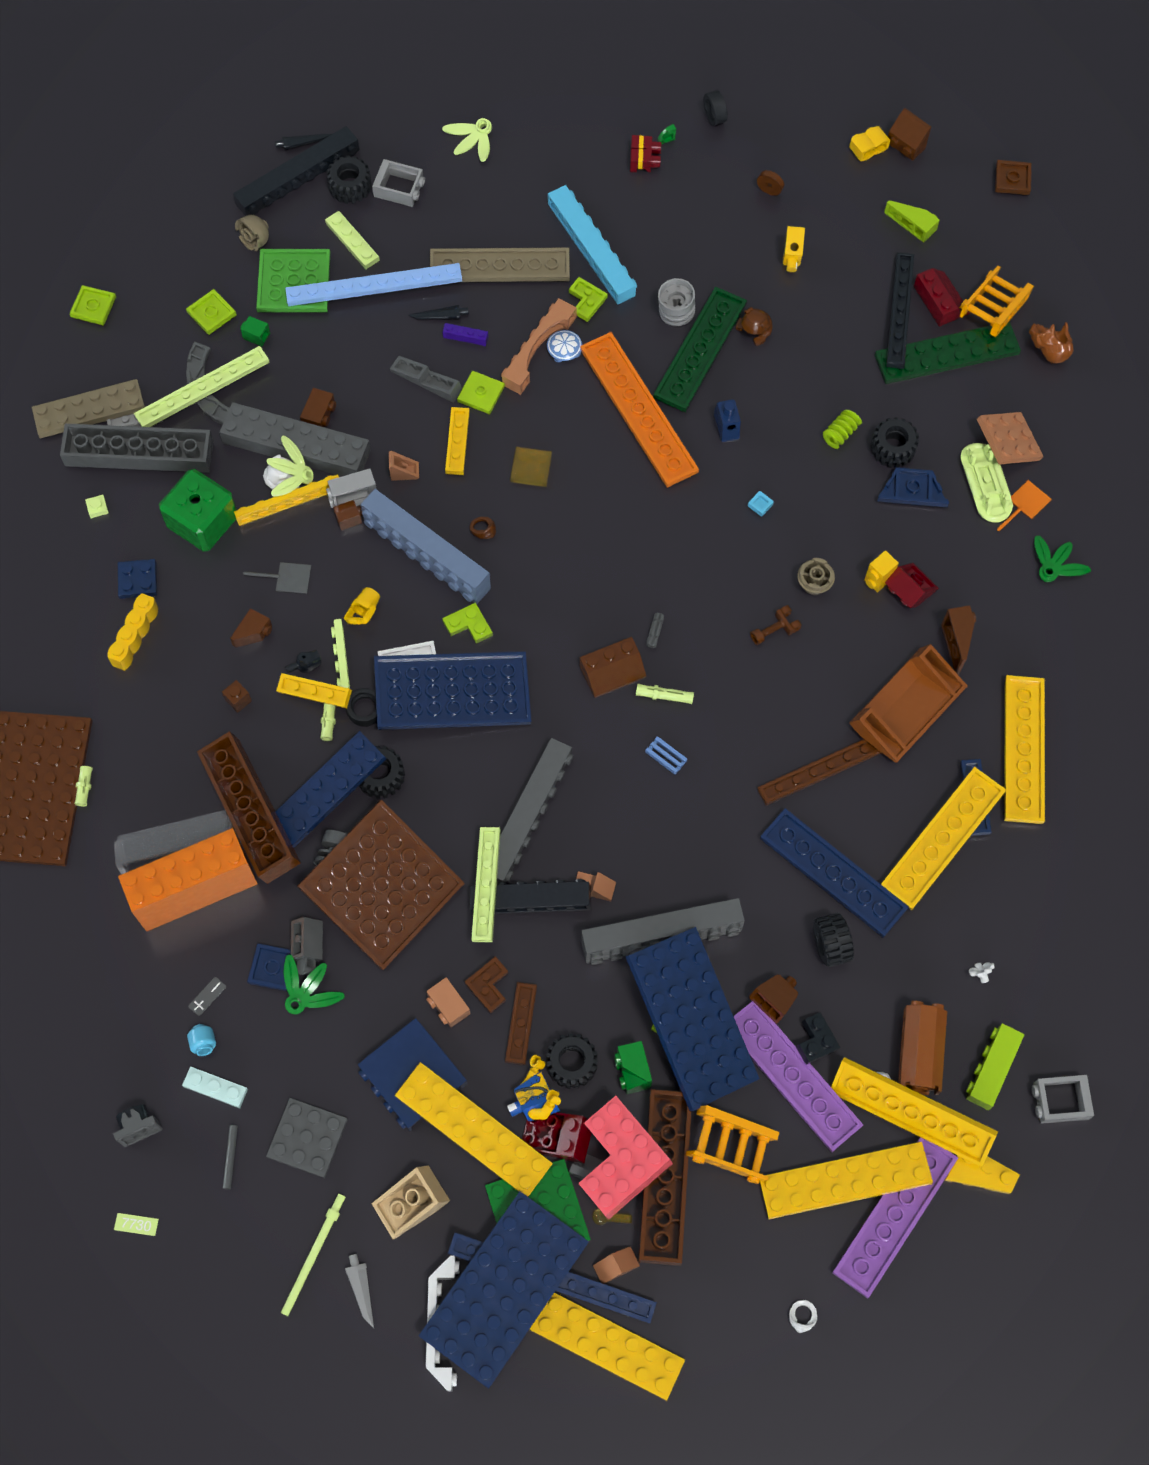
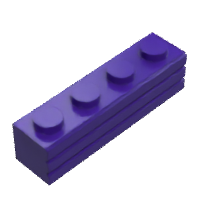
[443,323,489,346]

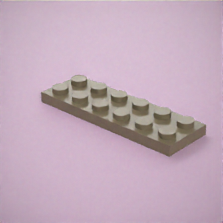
[32,379,145,438]

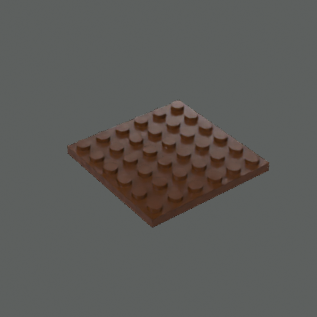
[297,800,465,970]

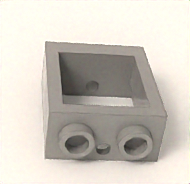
[372,159,425,207]
[326,469,377,508]
[1032,1075,1094,1124]

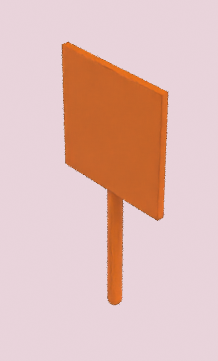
[997,480,1052,531]

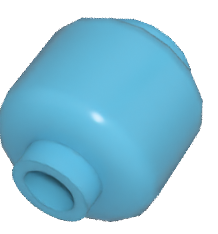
[187,1024,216,1056]

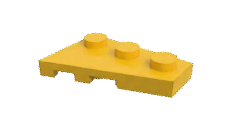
[944,1155,1020,1194]

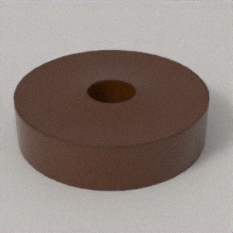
[757,170,784,196]

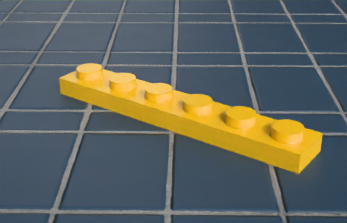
[234,474,339,526]

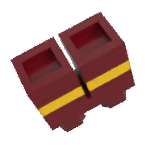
[630,135,661,172]

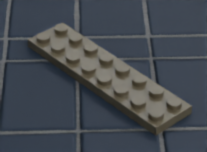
[430,248,570,282]

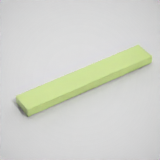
[472,827,501,942]

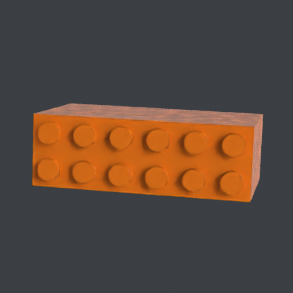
[118,828,258,932]

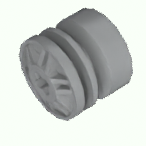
[658,278,695,326]

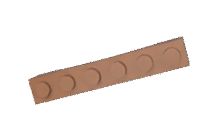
[501,298,577,395]

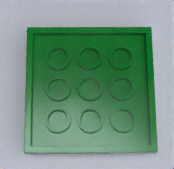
[485,1159,591,1241]

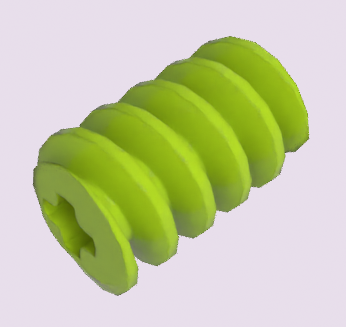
[823,410,862,449]

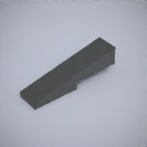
[390,356,462,403]

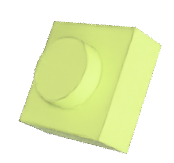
[85,495,109,518]

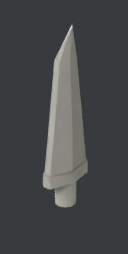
[345,1254,374,1328]

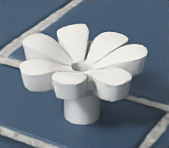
[969,962,994,983]

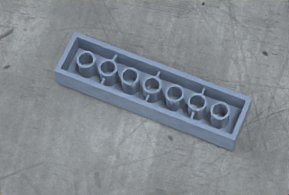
[361,489,491,604]

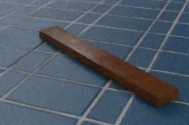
[757,739,882,806]

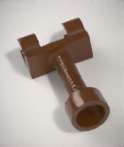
[750,605,802,645]

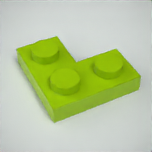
[569,277,608,322]
[442,603,493,644]

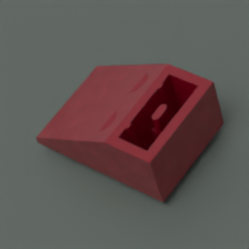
[522,1112,591,1163]

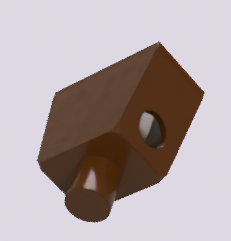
[749,974,798,1024]

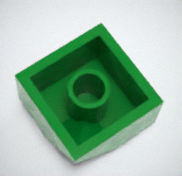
[614,1041,652,1094]

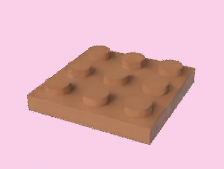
[977,412,1044,465]

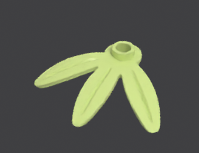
[442,118,492,162]
[267,435,313,497]

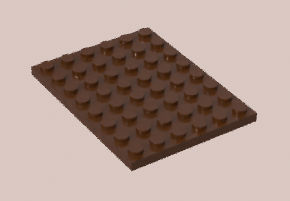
[0,711,92,866]

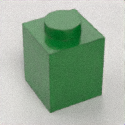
[241,316,270,347]

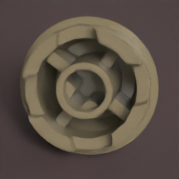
[798,558,835,595]

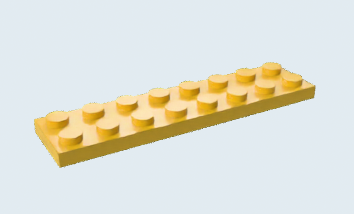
[1004,675,1045,824]
[881,767,1006,910]
[831,1057,998,1167]
[395,1062,553,1197]
[760,1142,933,1219]
[529,1293,685,1401]

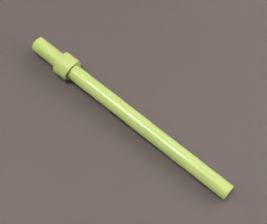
[281,1194,346,1316]

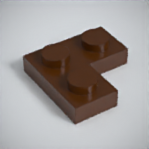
[465,956,508,1014]

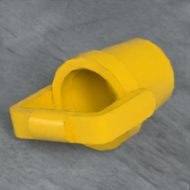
[344,587,380,625]

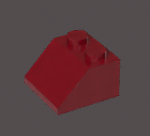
[885,563,939,608]

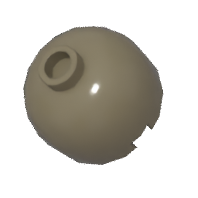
[235,215,269,251]

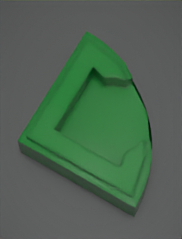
[657,124,676,145]

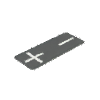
[188,977,226,1016]

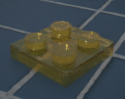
[511,447,552,487]

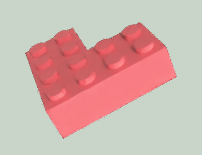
[579,1096,673,1219]

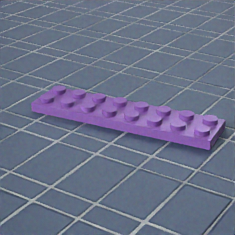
[734,1001,863,1152]
[832,1137,958,1299]

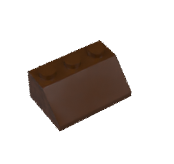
[580,637,647,698]

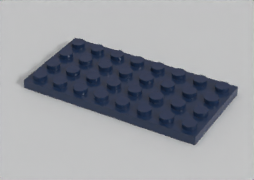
[374,652,531,730]
[626,927,760,1111]
[419,1192,589,1389]

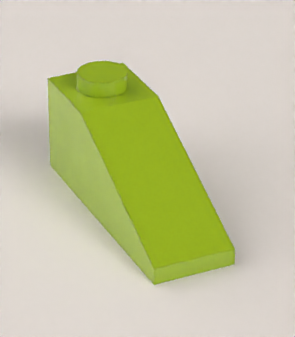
[884,200,940,243]

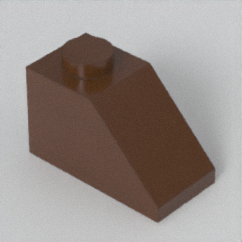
[230,608,272,648]

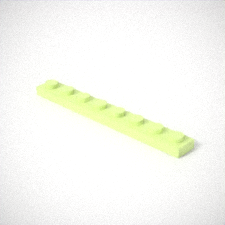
[134,346,270,427]

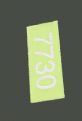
[114,1213,159,1236]

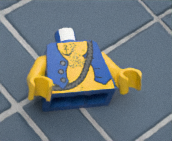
[507,1055,561,1121]

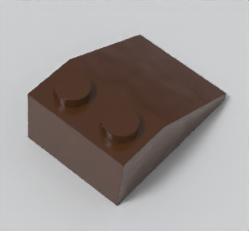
[941,605,976,675]

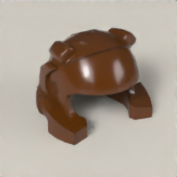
[736,307,772,346]

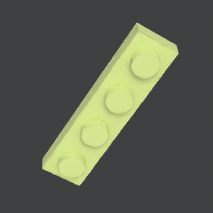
[325,211,380,269]
[331,619,350,689]

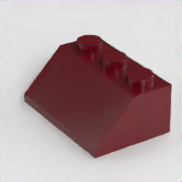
[914,268,970,327]

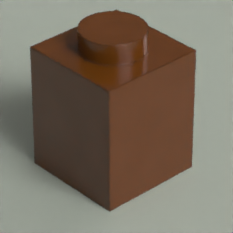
[333,500,363,531]
[222,680,252,713]

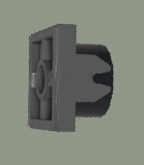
[113,1104,163,1147]

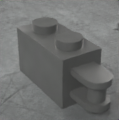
[291,917,323,976]

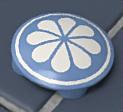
[547,330,582,362]

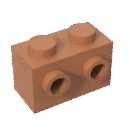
[426,977,471,1028]

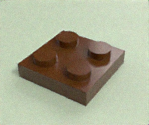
[995,160,1031,195]

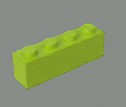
[966,1023,1025,1111]

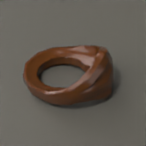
[470,517,496,539]

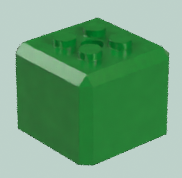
[159,469,237,551]

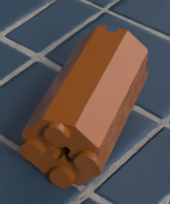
[898,1001,947,1095]

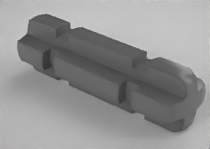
[646,613,664,648]

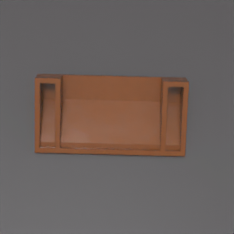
[849,644,967,763]

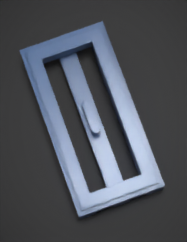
[645,736,687,775]

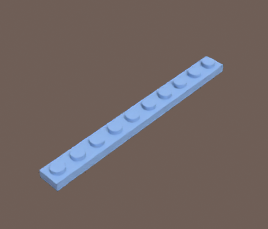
[285,263,462,306]

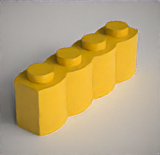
[108,593,158,671]

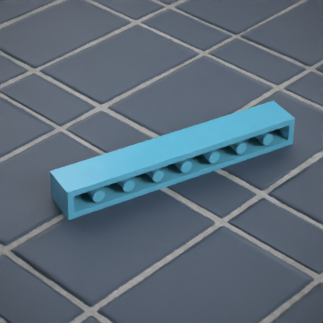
[548,185,637,305]

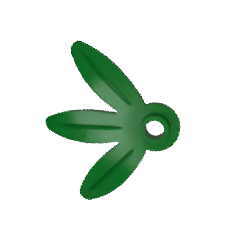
[1034,536,1091,582]
[284,955,344,1014]

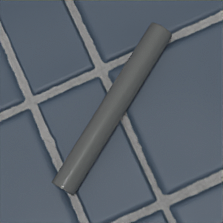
[223,1125,238,1189]

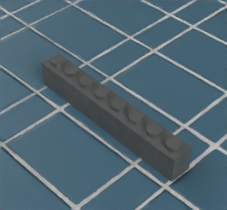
[497,738,574,883]

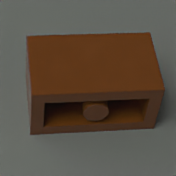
[300,388,336,427]

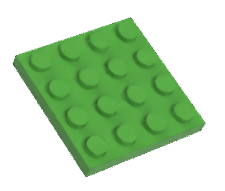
[256,249,331,312]

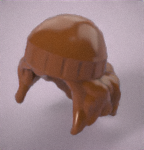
[1029,322,1074,364]

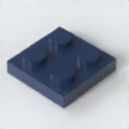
[118,559,157,599]
[247,943,291,991]

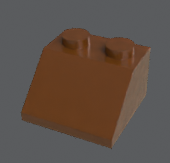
[888,108,931,161]

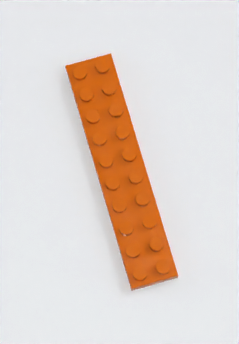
[580,332,699,488]

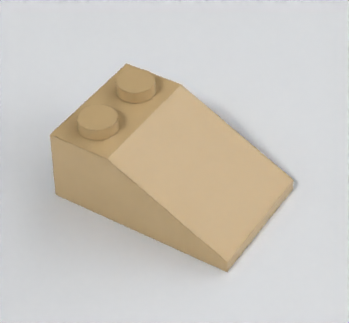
[372,1165,450,1239]

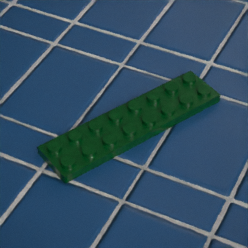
[653,286,747,412]
[875,321,1021,384]

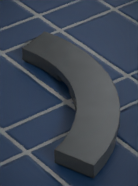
[186,341,229,425]

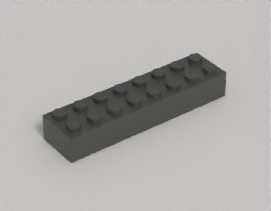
[219,402,371,476]
[60,423,214,473]
[581,898,745,965]

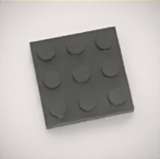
[266,1098,348,1179]

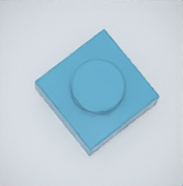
[748,491,774,517]

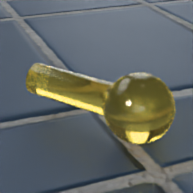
[592,1208,632,1225]

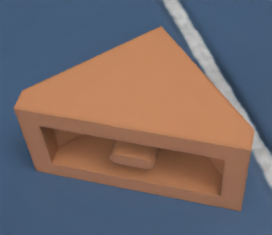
[389,451,419,481]
[593,1246,640,1284]

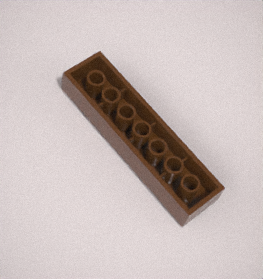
[197,731,301,884]
[638,1089,691,1266]

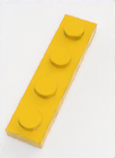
[445,407,470,475]
[276,673,352,708]

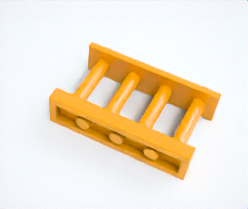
[960,266,1034,337]
[686,1105,779,1184]

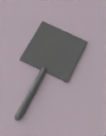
[243,562,312,594]

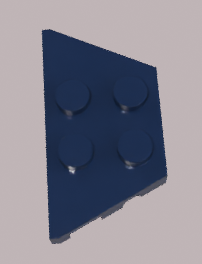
[877,467,949,507]

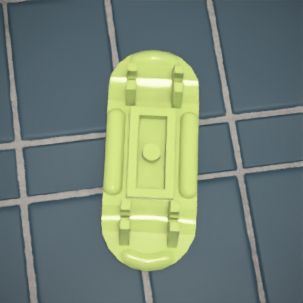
[960,443,1013,523]

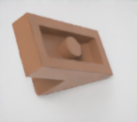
[576,871,616,901]

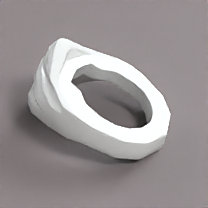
[789,1300,817,1333]

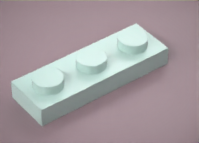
[182,1066,248,1108]

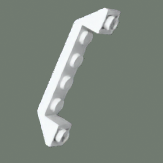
[426,1256,459,1391]

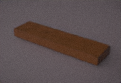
[505,982,537,1065]

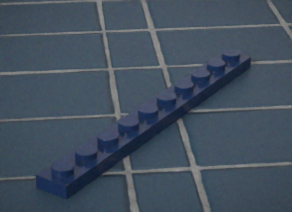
[448,1233,657,1323]

